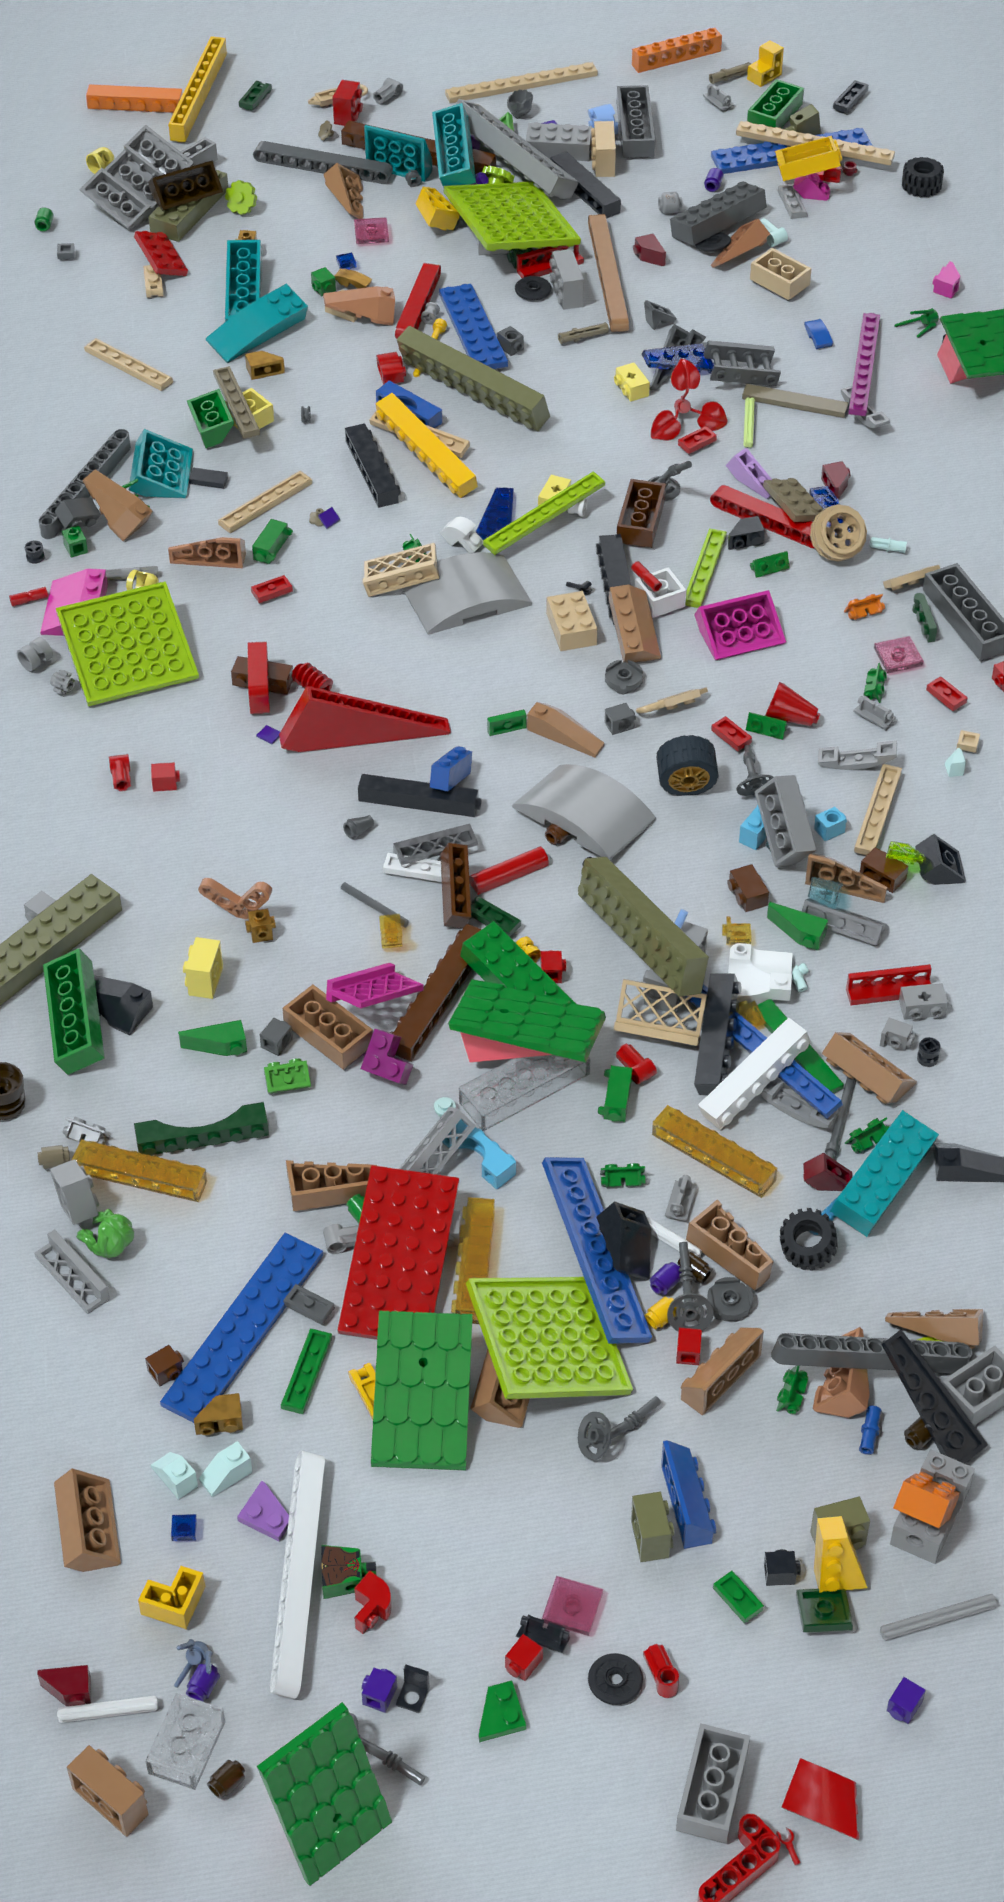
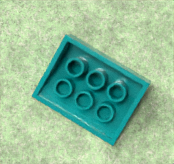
[364,125,432,182]
[128,429,193,498]

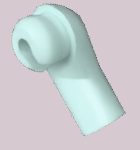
[792,963,809,992]

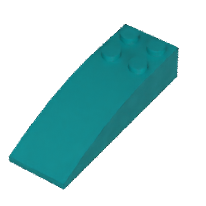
[225,240,262,321]
[206,283,308,363]

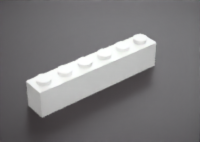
[698,1018,811,1130]

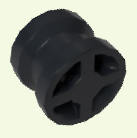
[24,540,45,564]

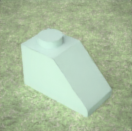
[199,1441,252,1497]
[151,1452,198,1500]

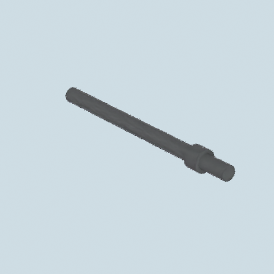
[825,1077,856,1159]

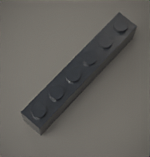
[550,151,621,219]
[345,423,401,508]
[596,534,631,625]
[694,973,742,1095]

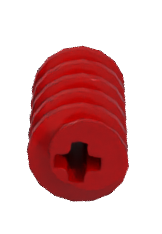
[291,662,333,691]

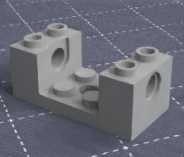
[643,921,708,1014]
[890,1449,975,1564]

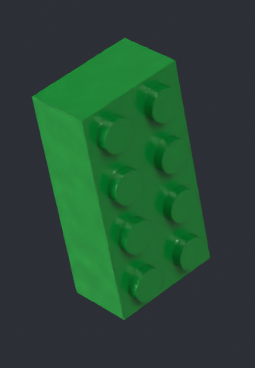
[747,79,804,128]

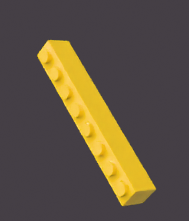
[375,393,478,498]

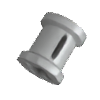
[421,302,440,324]

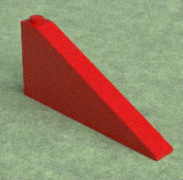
[279,686,451,752]

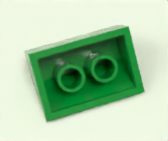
[187,389,234,448]

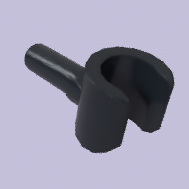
[566,581,592,595]

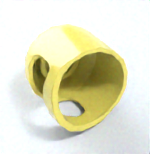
[86,147,115,174]
[126,570,159,590]

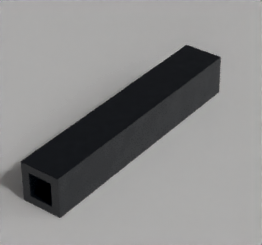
[358,774,482,817]

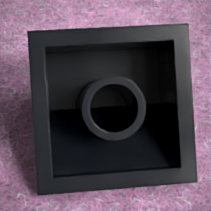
[915,834,966,885]

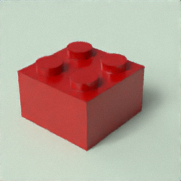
[332,80,363,126]

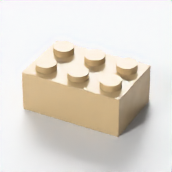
[591,121,616,177]
[750,248,812,300]
[546,591,597,651]

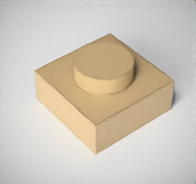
[956,730,980,753]

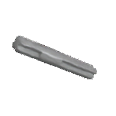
[106,566,159,581]

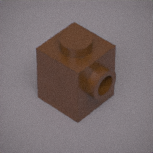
[145,1345,184,1387]

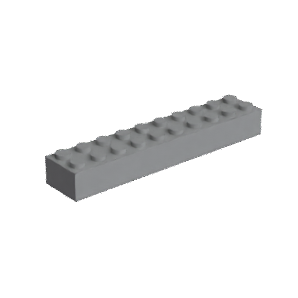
[456,99,579,200]

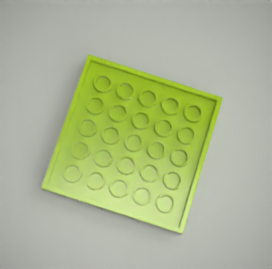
[56,581,199,706]
[466,1277,633,1399]

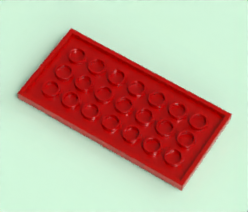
[337,1165,460,1339]

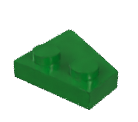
[478,1680,526,1743]

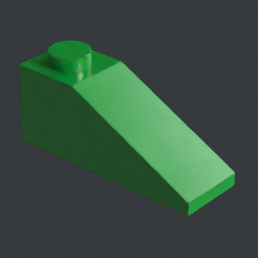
[767,902,828,950]
[178,1020,247,1056]

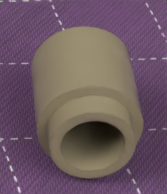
[37,1145,70,1169]

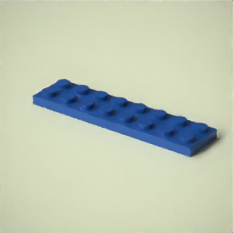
[439,284,508,369]

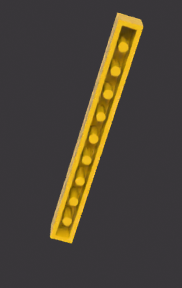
[168,36,227,142]

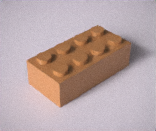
[282,984,373,1070]

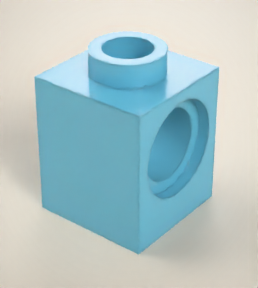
[814,807,847,841]

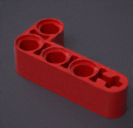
[248,641,270,714]
[697,1814,781,1902]

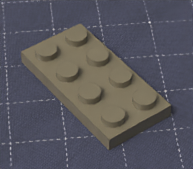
[763,478,823,522]

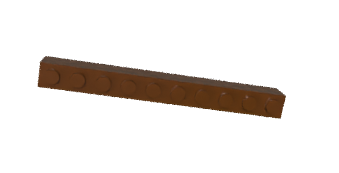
[341,120,496,174]

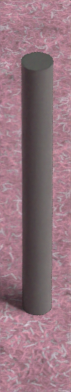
[341,882,409,927]

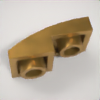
[334,269,372,289]

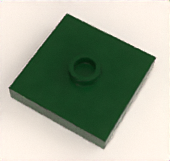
[796,1589,853,1633]

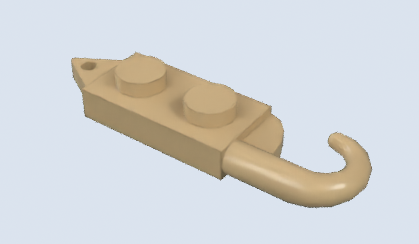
[308,84,368,107]
[636,687,708,714]

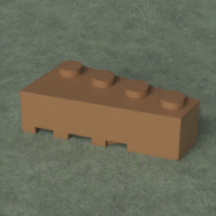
[286,1160,377,1211]
[686,1199,773,1291]

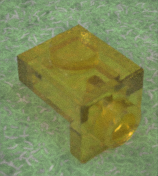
[722,916,752,945]
[738,1000,766,1028]

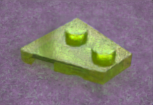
[886,841,924,865]

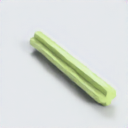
[743,397,755,448]

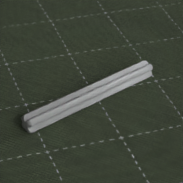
[880,1594,997,1640]

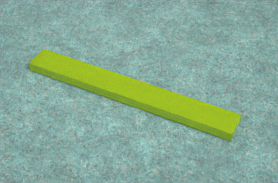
[483,471,605,555]

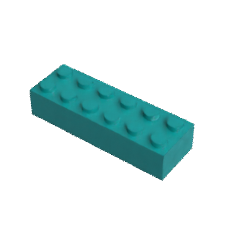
[432,103,476,188]
[830,1110,939,1237]

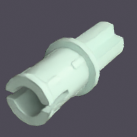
[870,537,907,553]

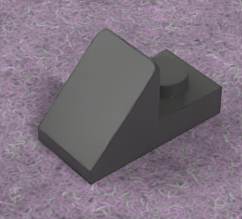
[644,300,677,330]

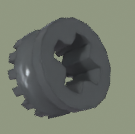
[405,170,421,187]
[301,406,311,422]

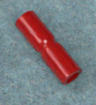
[631,561,662,592]
[9,587,48,606]

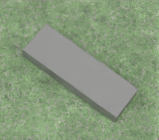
[778,184,807,219]

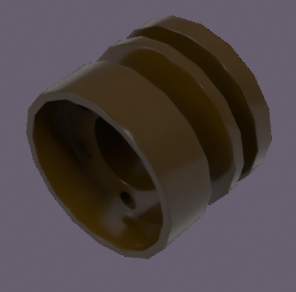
[0,1062,25,1120]

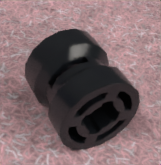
[917,1037,941,1067]

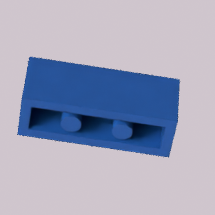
[430,746,473,791]

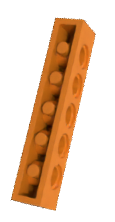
[632,28,722,73]

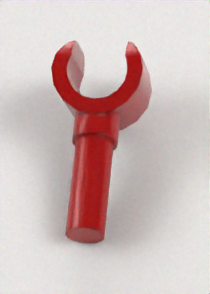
[776,1827,800,1865]

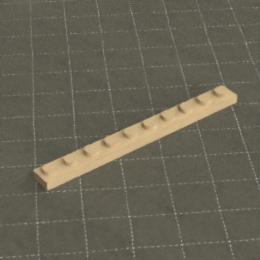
[445,62,598,103]
[736,121,895,166]

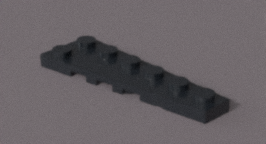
[881,1329,988,1464]

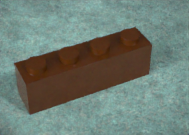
[441,843,471,929]

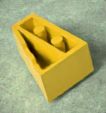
[415,186,460,231]
[814,1516,868,1592]

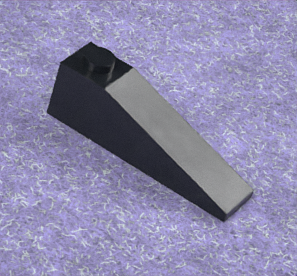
[94,975,153,1036]
[933,1143,1004,1182]

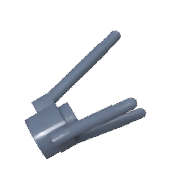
[174,1639,213,1688]

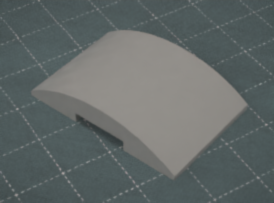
[80,125,194,229]
[402,552,532,635]
[512,764,656,860]

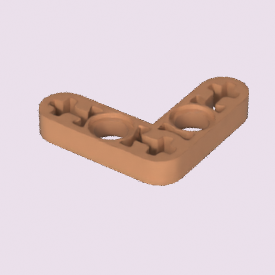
[198,878,272,919]

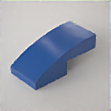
[804,319,833,349]

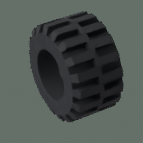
[902,157,944,197]
[780,1208,838,1270]

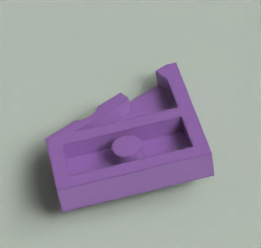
[237,1481,289,1541]

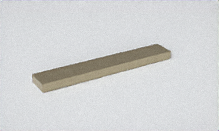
[213,366,260,439]
[742,384,849,418]

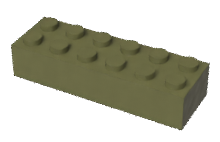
[149,170,228,242]

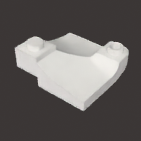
[728,943,792,1004]

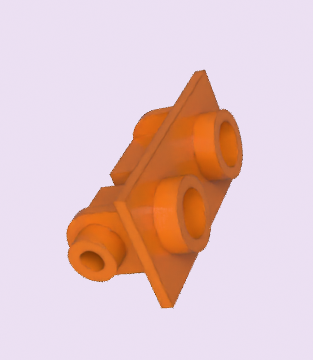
[844,594,885,620]

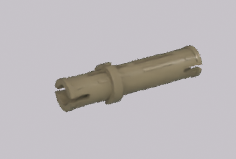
[709,62,751,84]
[558,322,609,344]

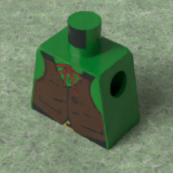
[321,1545,376,1599]

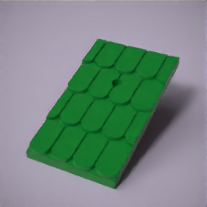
[937,309,1004,384]
[448,980,606,1063]
[371,1311,473,1471]
[257,1702,392,1886]

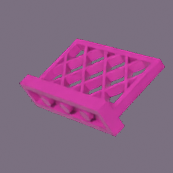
[326,963,424,1008]

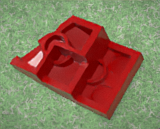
[781,1758,860,1840]

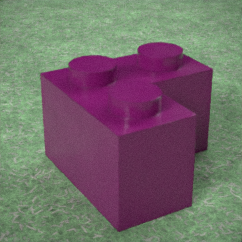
[360,1029,414,1085]

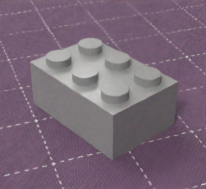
[550,249,584,310]
[942,1346,1004,1426]

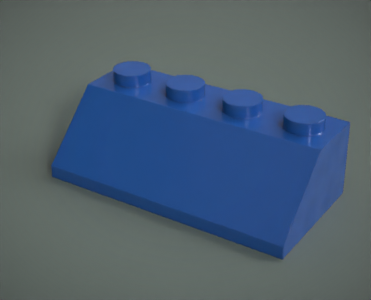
[661,1440,716,1549]

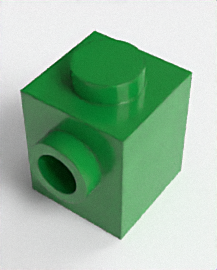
[311,267,336,297]
[62,526,88,558]

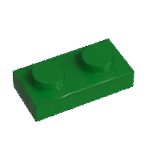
[487,709,527,736]
[713,1570,764,1624]

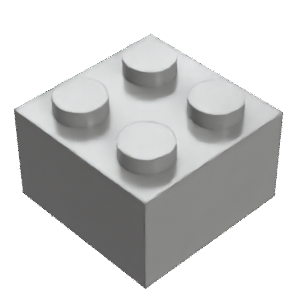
[50,1159,99,1225]

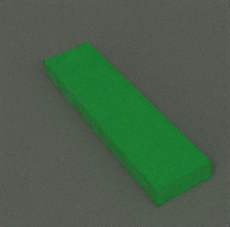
[281,1328,332,1414]

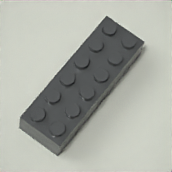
[616,85,655,158]
[670,181,767,245]
[923,563,1004,661]

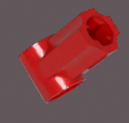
[109,754,131,791]
[616,1043,657,1085]
[643,1644,679,1698]

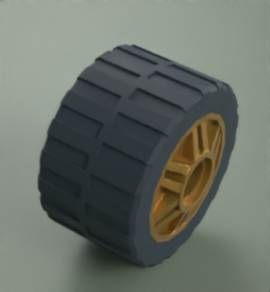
[656,735,719,796]

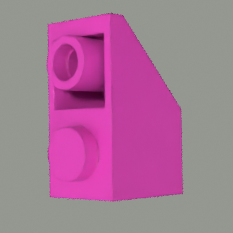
[793,173,830,201]
[932,261,961,299]

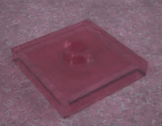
[354,218,389,244]
[874,636,924,674]
[542,1576,603,1636]

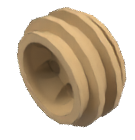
[810,504,867,562]

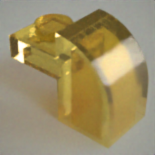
[379,914,403,949]

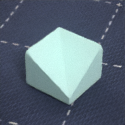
[945,748,966,777]

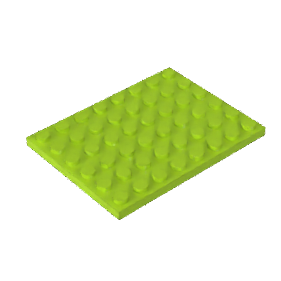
[443,181,581,251]

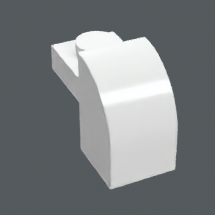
[439,517,483,553]

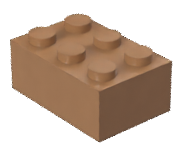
[67,1745,149,1837]

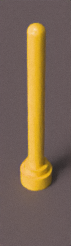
[413,318,447,377]

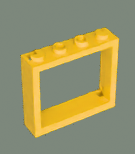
[775,136,843,181]

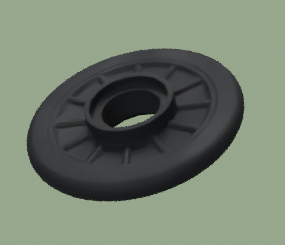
[695,233,731,252]
[515,276,551,300]
[588,1653,643,1705]

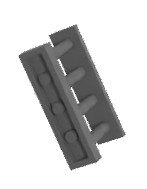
[704,340,781,386]

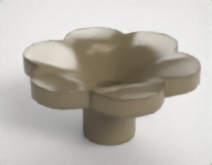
[318,120,334,141]
[309,508,324,527]

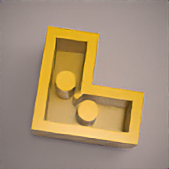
[747,40,784,87]
[138,1565,206,1629]

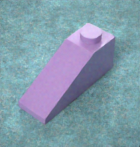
[726,448,772,499]

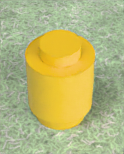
[644,1296,677,1330]

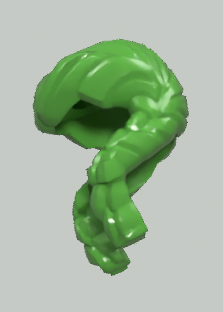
[76,1209,134,1258]

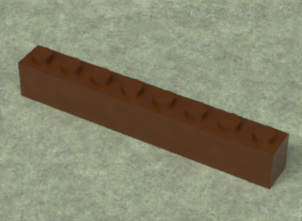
[390,923,482,1062]

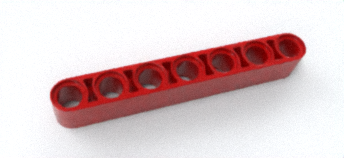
[395,263,441,339]
[710,485,815,549]

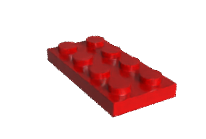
[134,231,188,276]

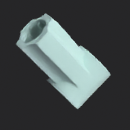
[760,218,788,247]

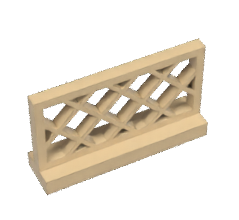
[363,543,439,597]
[614,979,707,1046]

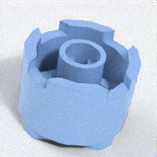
[588,104,619,135]

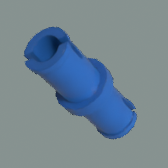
[859,1406,882,1455]

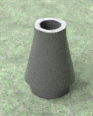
[343,815,374,838]

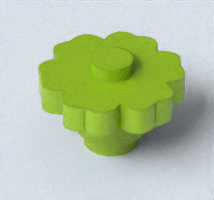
[482,166,515,184]
[225,180,257,215]

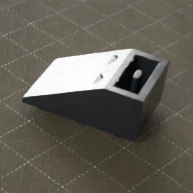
[596,1201,651,1280]

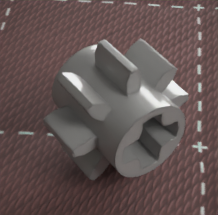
[50,670,74,694]

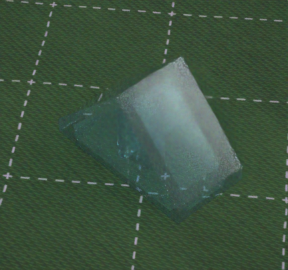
[808,877,843,909]

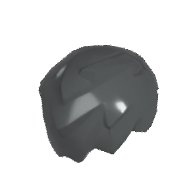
[507,89,533,118]

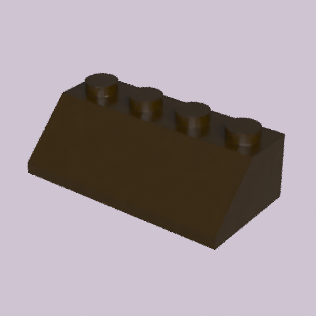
[148,160,223,211]

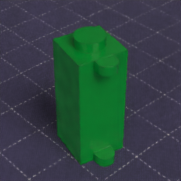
[252,519,293,564]
[598,1065,632,1122]

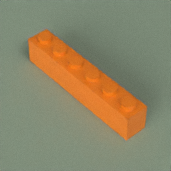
[86,84,183,113]

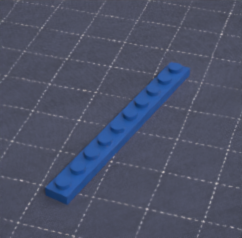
[685,984,843,1119]

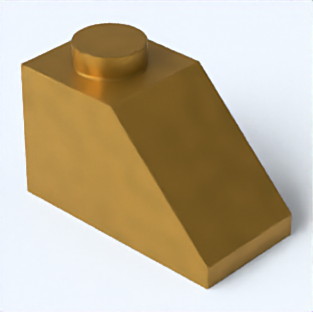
[245,350,285,380]

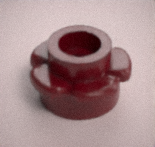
[842,161,858,176]

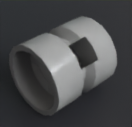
[17,637,53,671]

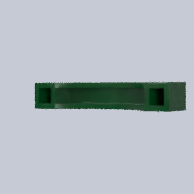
[134,1102,269,1157]

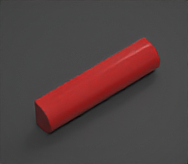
[469,846,549,895]

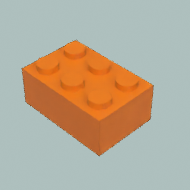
[893,1472,961,1528]

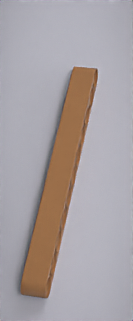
[588,214,629,332]

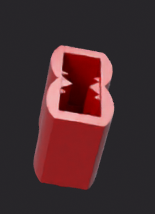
[376,352,406,385]

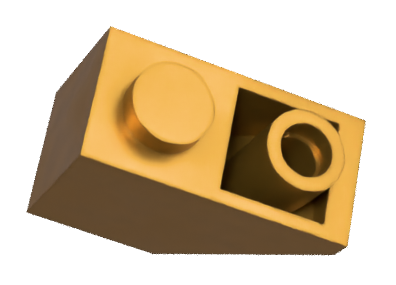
[194,1393,243,1435]

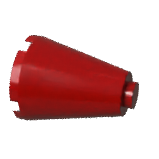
[765,682,820,726]

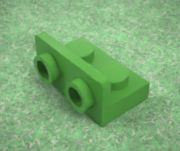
[264,1058,311,1094]

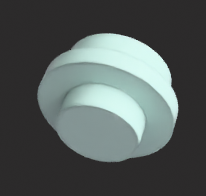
[434,1097,456,1117]

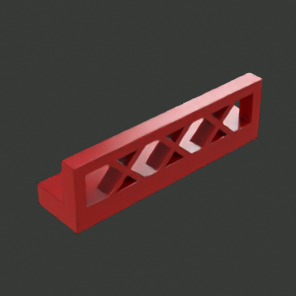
[517,245,584,278]
[846,964,932,1006]

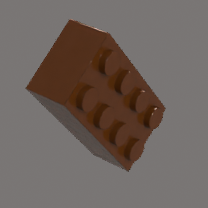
[617,479,666,548]

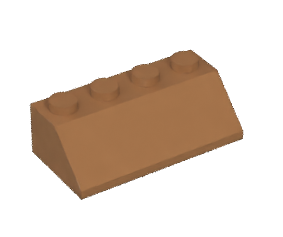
[609,585,661,663]
[822,1032,917,1104]
[681,1328,764,1416]
[470,1349,530,1428]
[54,1468,121,1572]

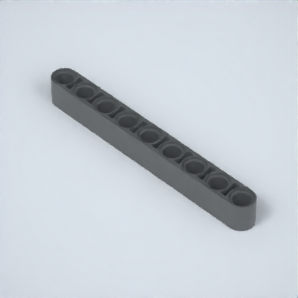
[253,141,393,184]
[39,429,131,539]
[771,1333,973,1373]

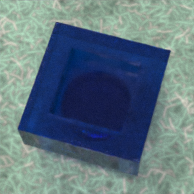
[336,252,357,269]
[171,1514,197,1541]

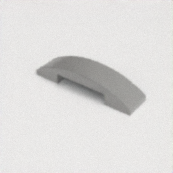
[841,386,890,428]
[818,740,897,770]
[759,1078,839,1128]

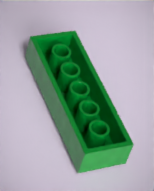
[460,921,576,1004]
[43,948,105,1075]

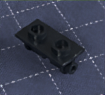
[516,1614,570,1653]

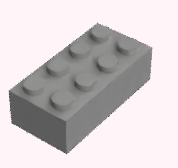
[526,122,592,161]
[754,775,816,866]
[676,1723,750,1844]

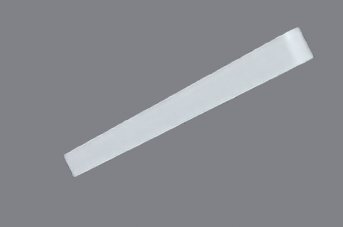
[270,1450,325,1699]

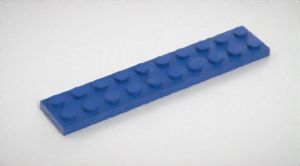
[711,128,873,174]
[542,1157,652,1344]
[160,1233,323,1423]

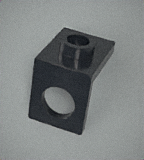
[396,1664,430,1713]

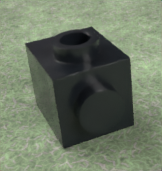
[764,1549,801,1586]

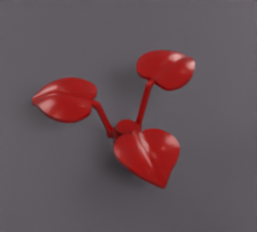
[651,359,728,440]

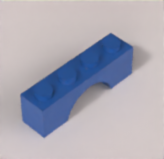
[376,381,443,429]

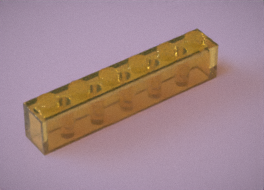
[652,1105,777,1198]
[72,1140,207,1202]
[451,1197,495,1324]

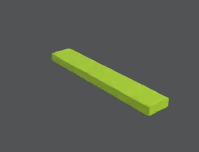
[685,528,727,608]

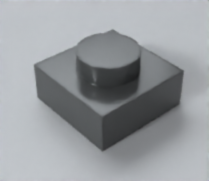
[57,243,75,260]

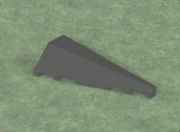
[649,324,706,390]

